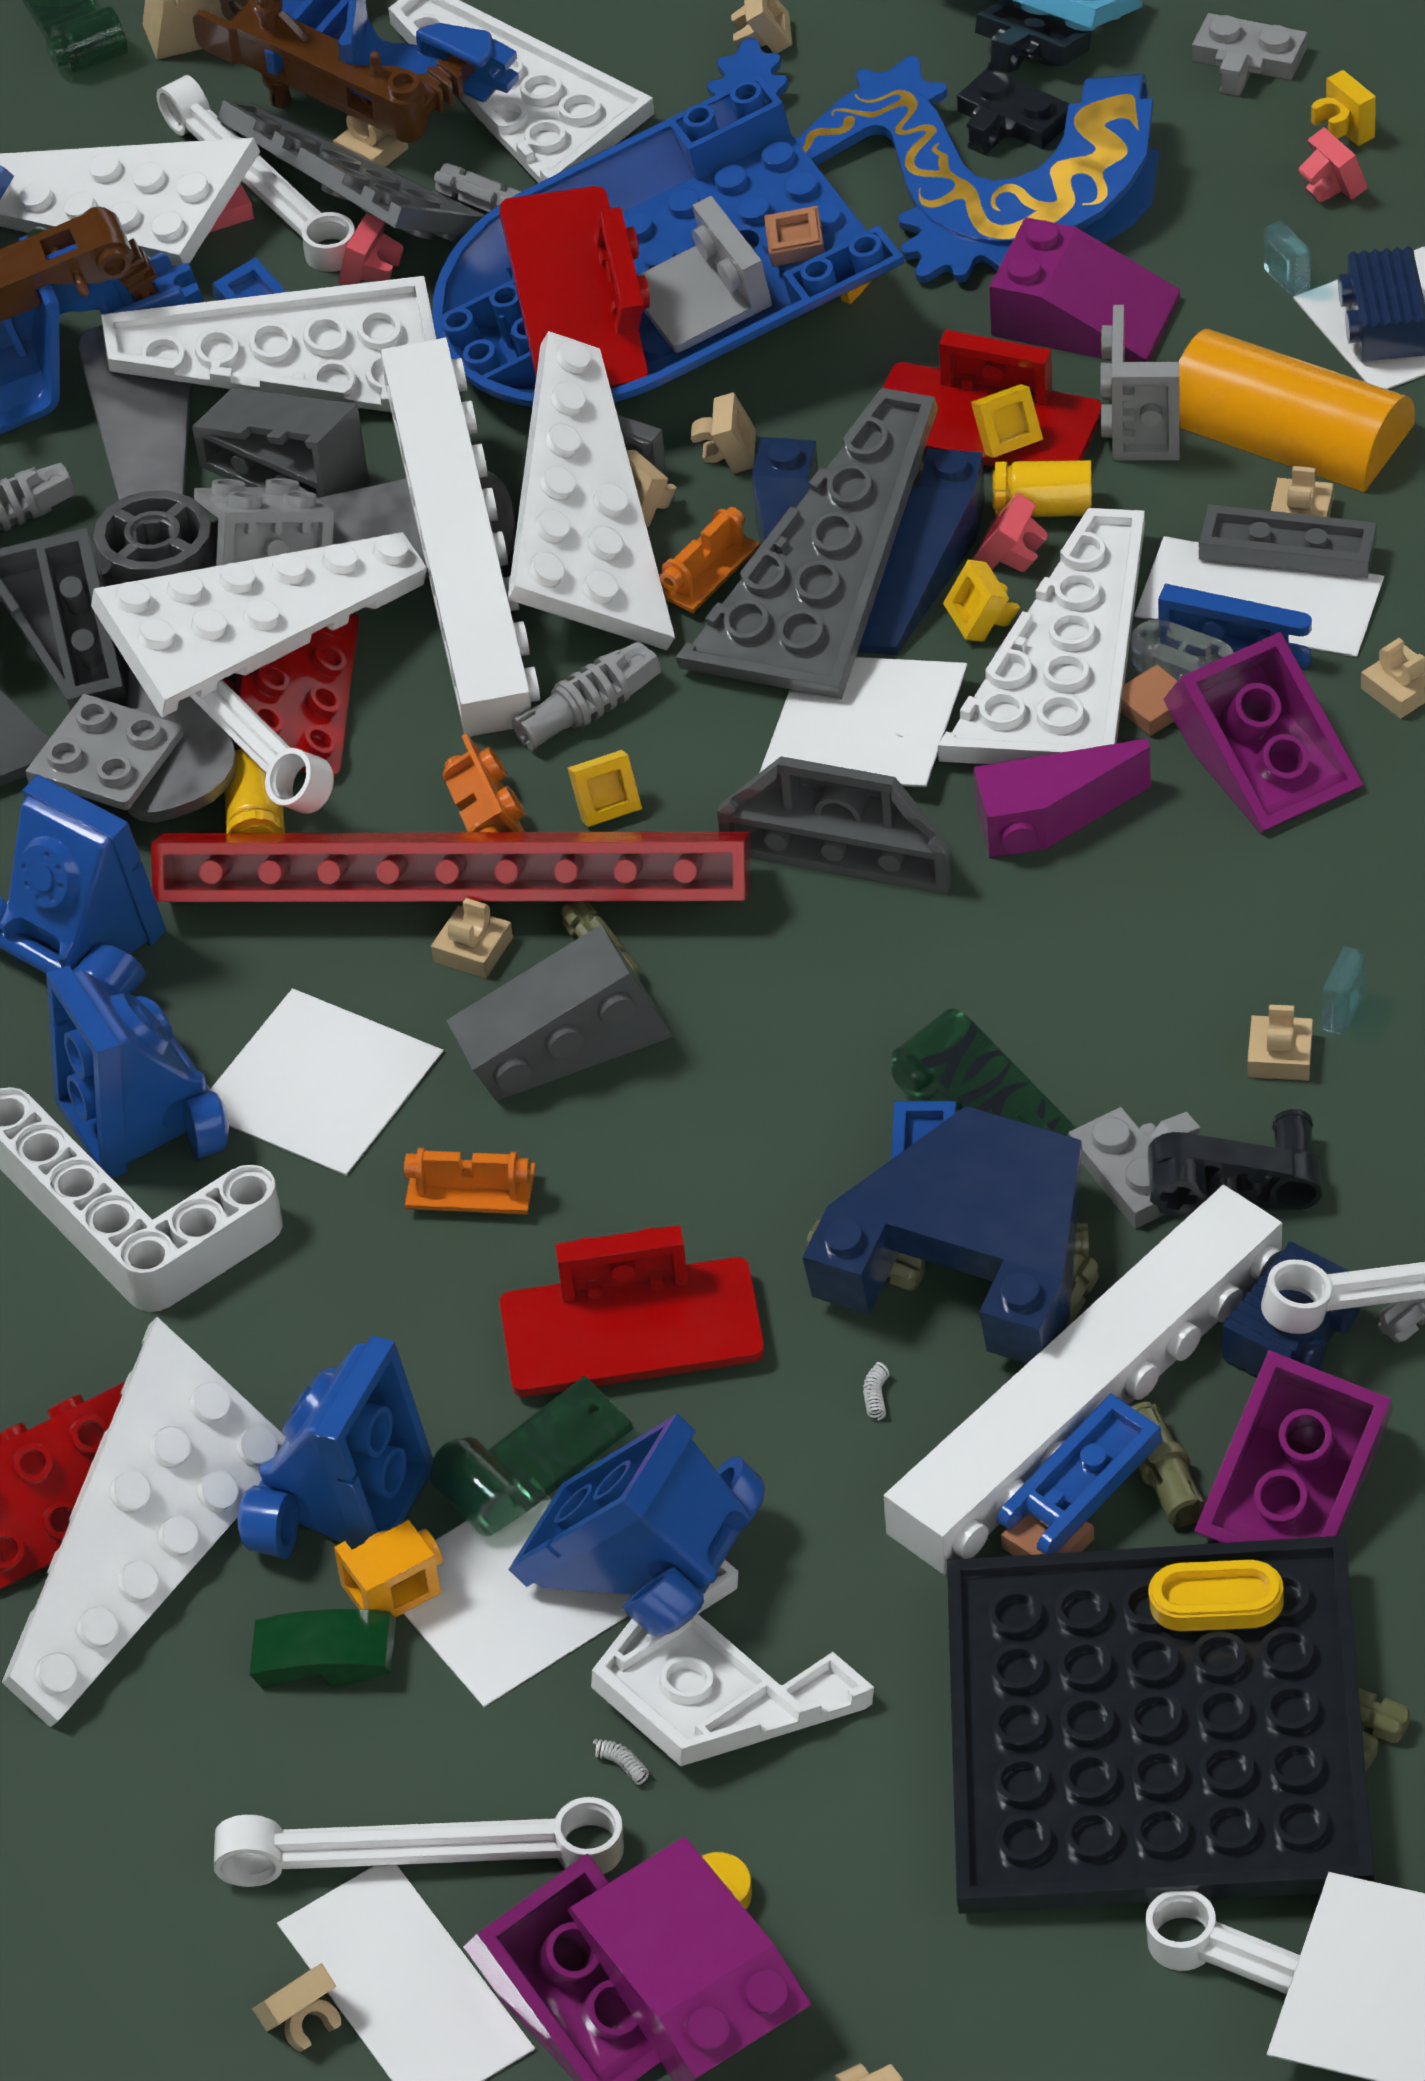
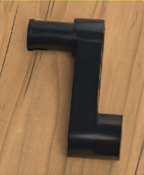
[1147,1109,1323,1216]

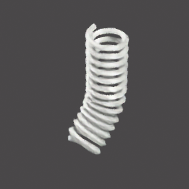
[863,1362,890,1421]
[593,1739,649,1785]

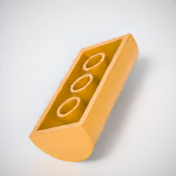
[1179,329,1415,493]

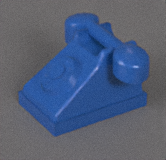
[0,774,166,994]
[46,965,229,1178]
[237,1336,435,1559]
[508,1413,765,1638]

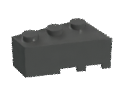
[192,387,370,498]
[0,528,128,711]
[446,924,673,1101]

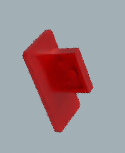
[499,186,650,389]
[883,329,1102,467]
[222,613,359,779]
[499,1225,764,1397]
[0,1382,125,1590]

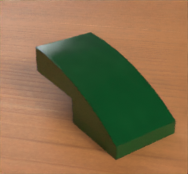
[249,1609,396,1689]

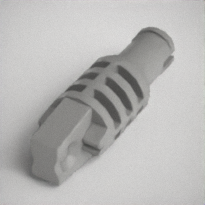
[0,462,76,532]
[512,642,661,750]

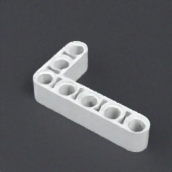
[0,1087,283,1312]

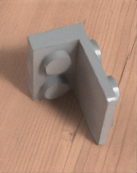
[637,196,772,353]
[1101,305,1180,461]
[194,478,334,566]
[26,694,183,810]

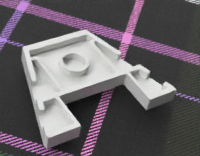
[591,1560,874,1767]

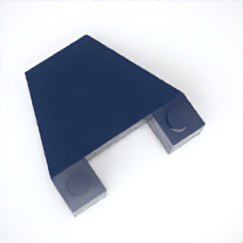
[752,437,985,655]
[802,1106,1082,1364]

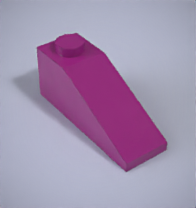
[974,738,1151,858]

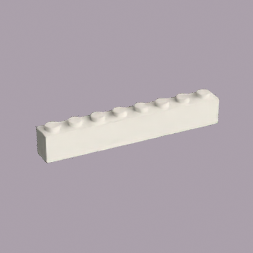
[381,337,540,737]
[883,1184,1282,1575]

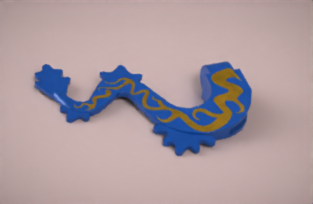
[707,38,1159,283]

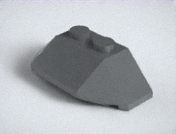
[717,756,951,894]

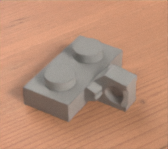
[1192,13,1307,97]
[1068,1107,1201,1229]

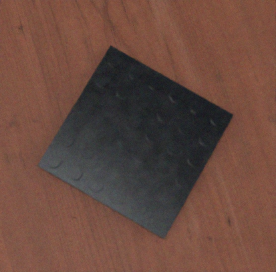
[947,1535,1375,1914]

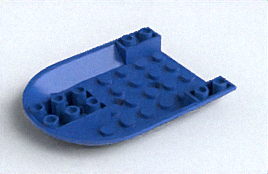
[432,73,905,407]

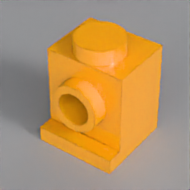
[334,1520,443,1618]

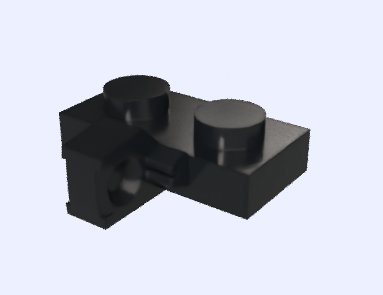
[975,0,1092,74]
[957,67,1070,155]

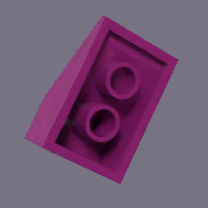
[989,217,1180,362]
[1163,632,1364,834]
[1194,1350,1393,1543]
[567,1836,812,2081]
[464,1853,661,2081]

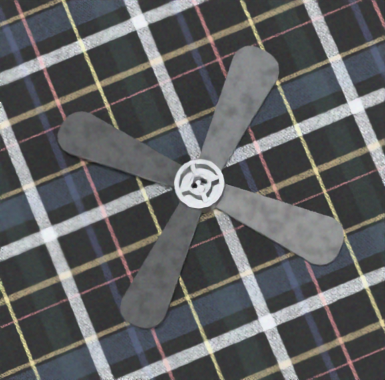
[0,325,515,823]

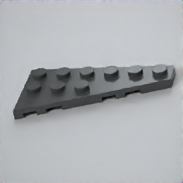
[217,100,485,242]
[675,388,938,699]

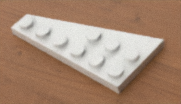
[388,0,654,183]
[0,137,260,266]
[101,276,436,412]
[508,331,675,650]
[938,508,1145,764]
[91,532,427,717]
[2,1317,286,1727]

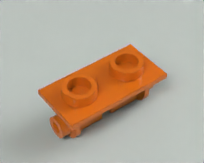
[659,507,760,613]
[442,733,526,832]
[404,1147,536,1215]

